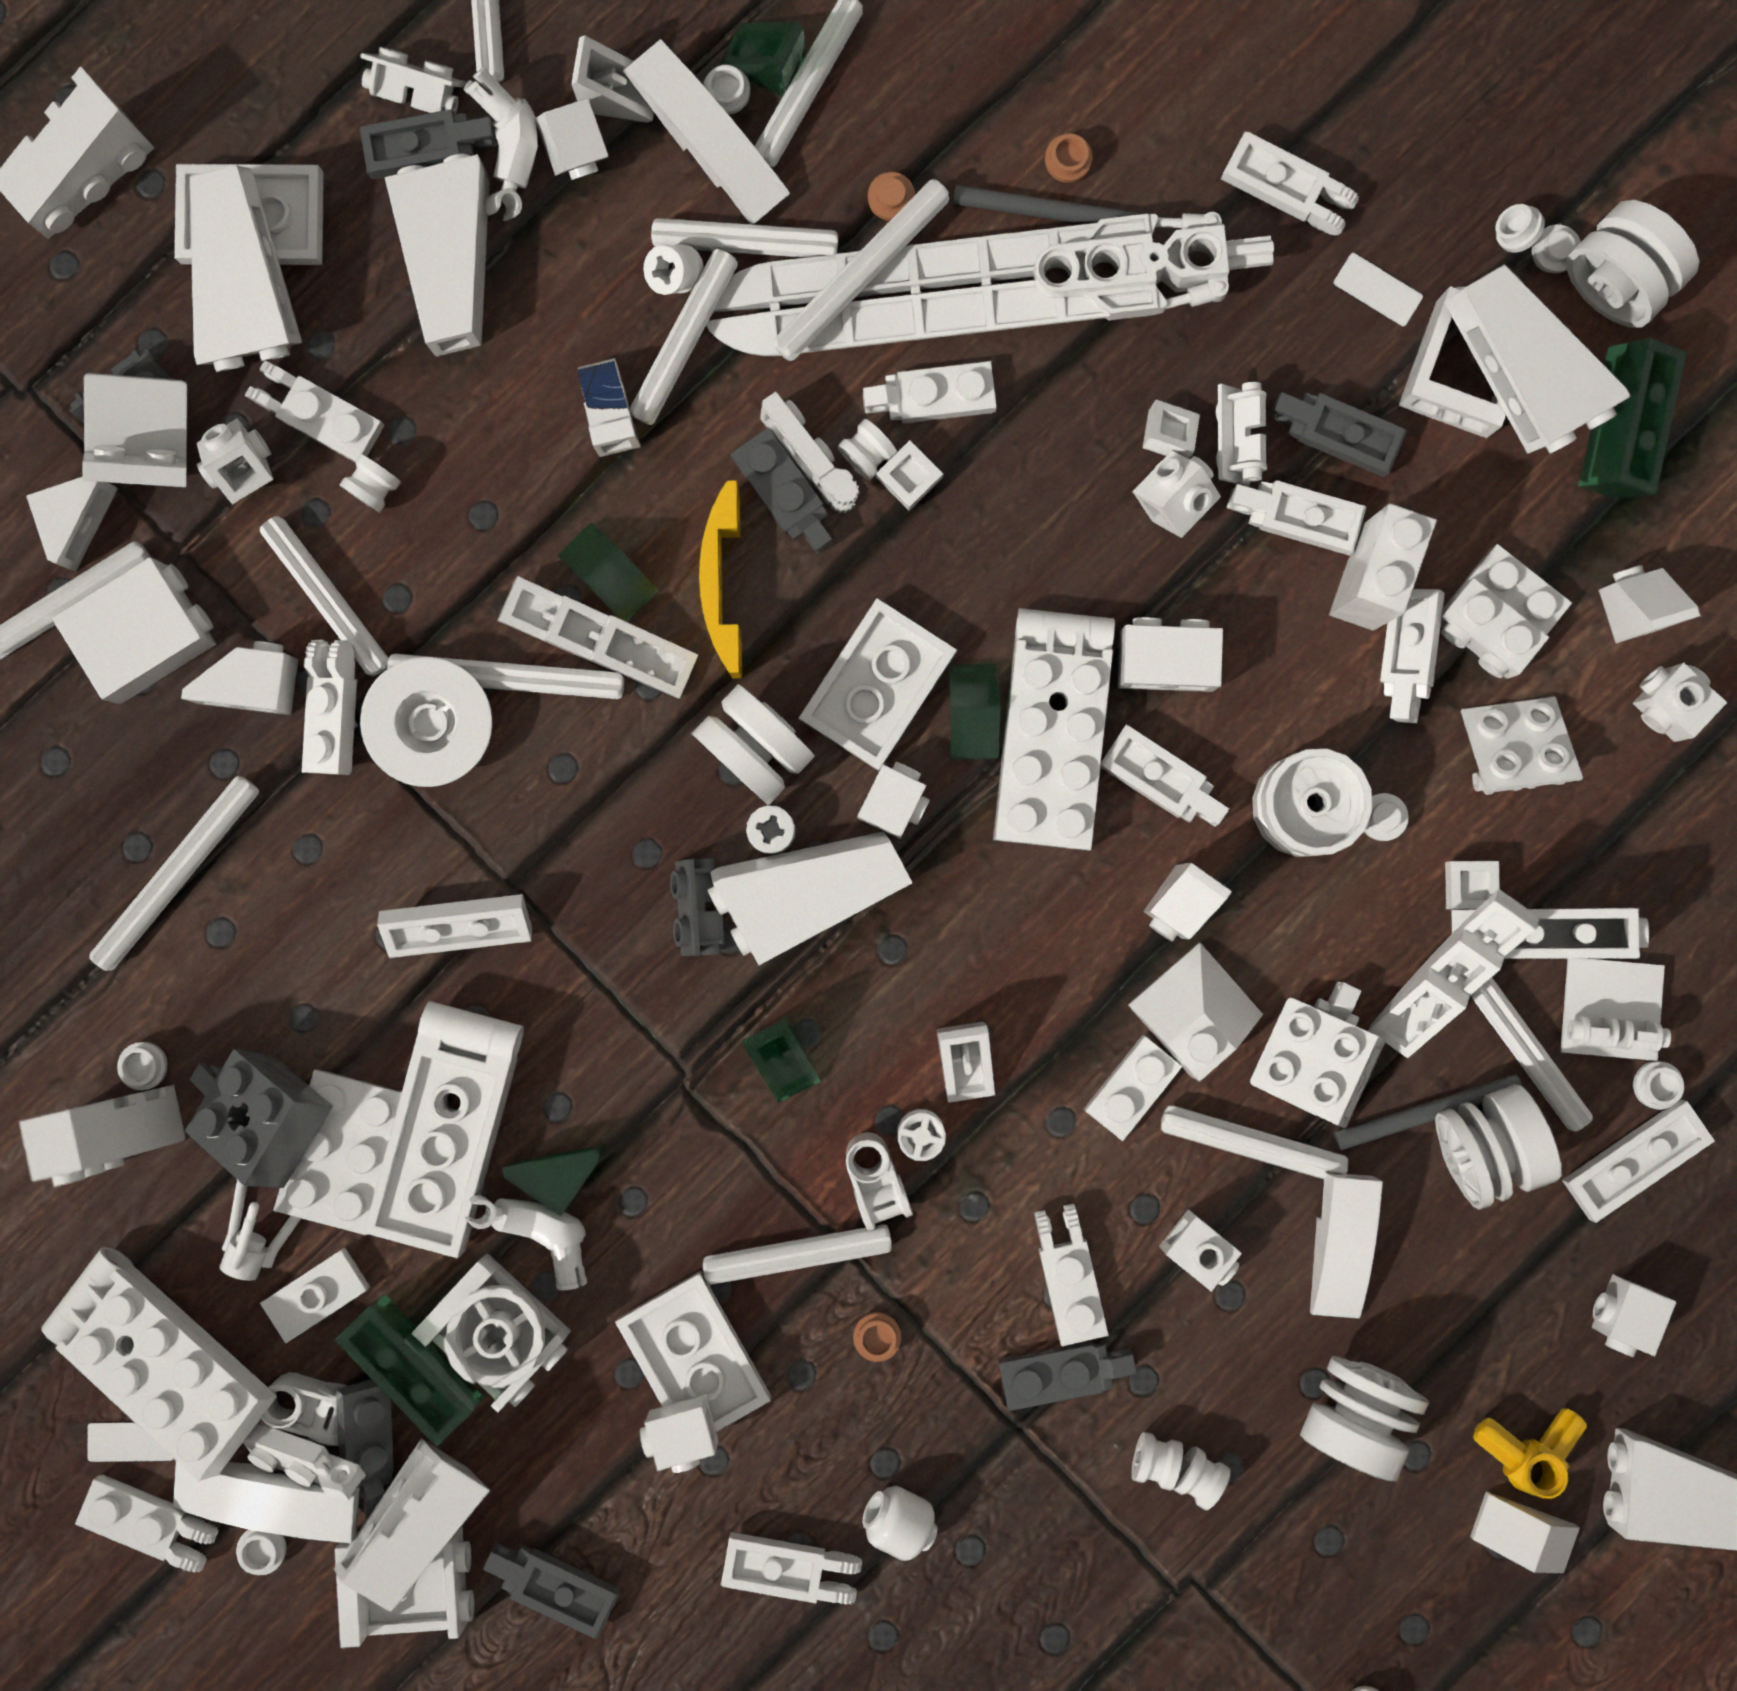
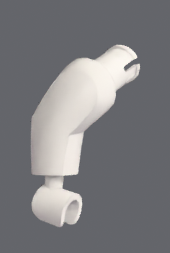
[464,67,538,221]
[465,1195,587,1291]

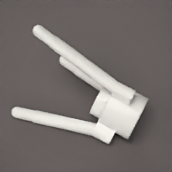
[219,1180,302,1281]

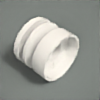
[1435,1084,1561,1210]
[1300,1356,1429,1481]

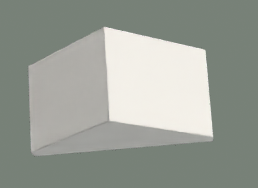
[571,35,654,122]
[26,477,118,572]
[936,1022,995,1103]
[1470,1491,1580,1573]

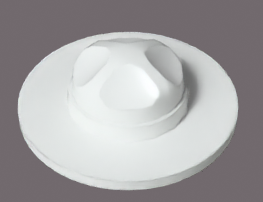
[360,657,492,787]

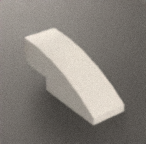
[1310,1172,1383,1319]

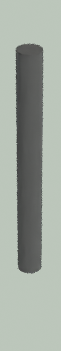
[953,185,1142,224]
[1333,1074,1522,1151]

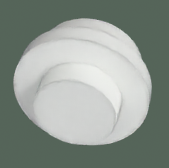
[703,65,750,115]
[1496,204,1545,253]
[1532,224,1581,273]
[1364,793,1409,841]
[117,1042,168,1090]
[1633,1061,1684,1110]
[236,1529,287,1575]

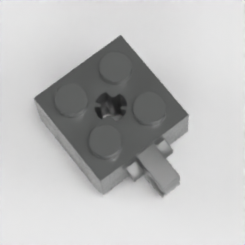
[185,1049,333,1188]

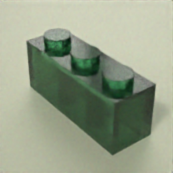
[1578,338,1687,499]
[335,1294,484,1447]

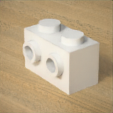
[1118,617,1223,692]

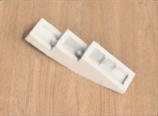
[623,39,790,225]
[497,576,698,698]
[1369,889,1540,1058]
[173,1461,359,1544]

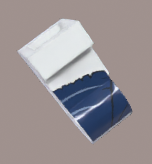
[578,358,641,457]

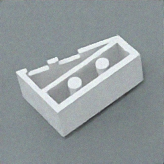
[0,66,154,239]
[19,1085,186,1186]
[334,1438,490,1612]

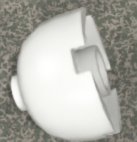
[444,1285,545,1388]

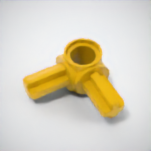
[1473,1408,1587,1499]

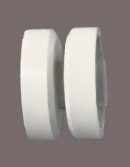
[1566,200,1699,328]
[692,684,815,806]
[1252,749,1373,857]

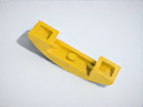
[699,481,742,678]

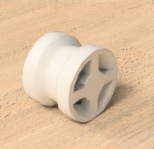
[643,244,704,295]
[837,419,897,480]
[339,454,401,513]
[746,805,796,854]
[897,1109,946,1161]
[1131,1432,1183,1491]
[1173,1446,1230,1510]

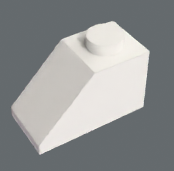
[1599,565,1701,643]
[181,641,298,715]
[1143,863,1232,941]

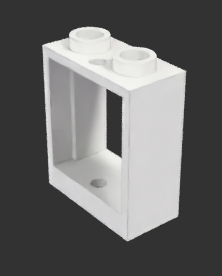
[1398,286,1506,438]

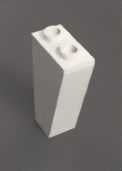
[385,154,489,357]
[190,165,302,372]
[1444,265,1631,454]
[708,831,912,965]
[1452,908,1649,958]
[1603,1428,1737,1550]

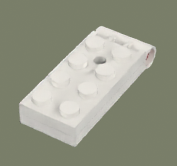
[993,608,1115,850]
[363,1001,524,1258]
[42,1247,277,1481]

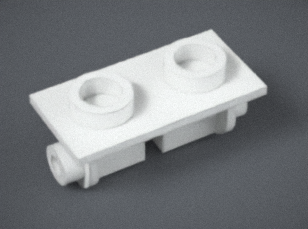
[361,47,467,114]
[1216,382,1267,486]

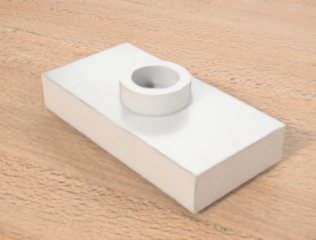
[260,1248,371,1343]

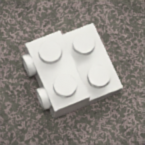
[1441,544,1572,679]

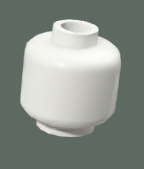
[862,1486,937,1561]

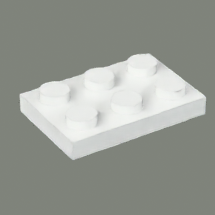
[175,164,324,265]
[799,598,957,771]
[273,1070,402,1235]
[615,1270,771,1432]

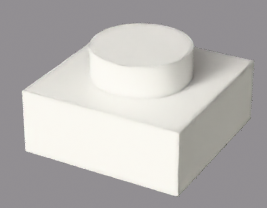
[1143,400,1200,459]
[876,440,943,511]
[1445,861,1499,909]

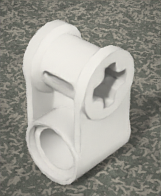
[846,1132,913,1231]
[261,1373,346,1446]

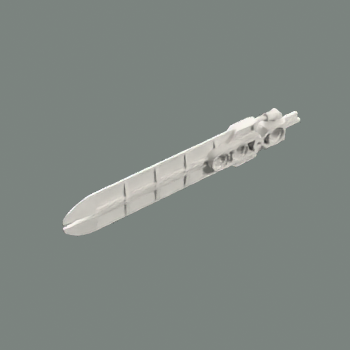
[707,212,1274,356]

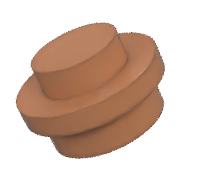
[1045,134,1093,183]
[868,172,915,221]
[853,1312,901,1362]

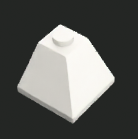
[1128,942,1263,1081]

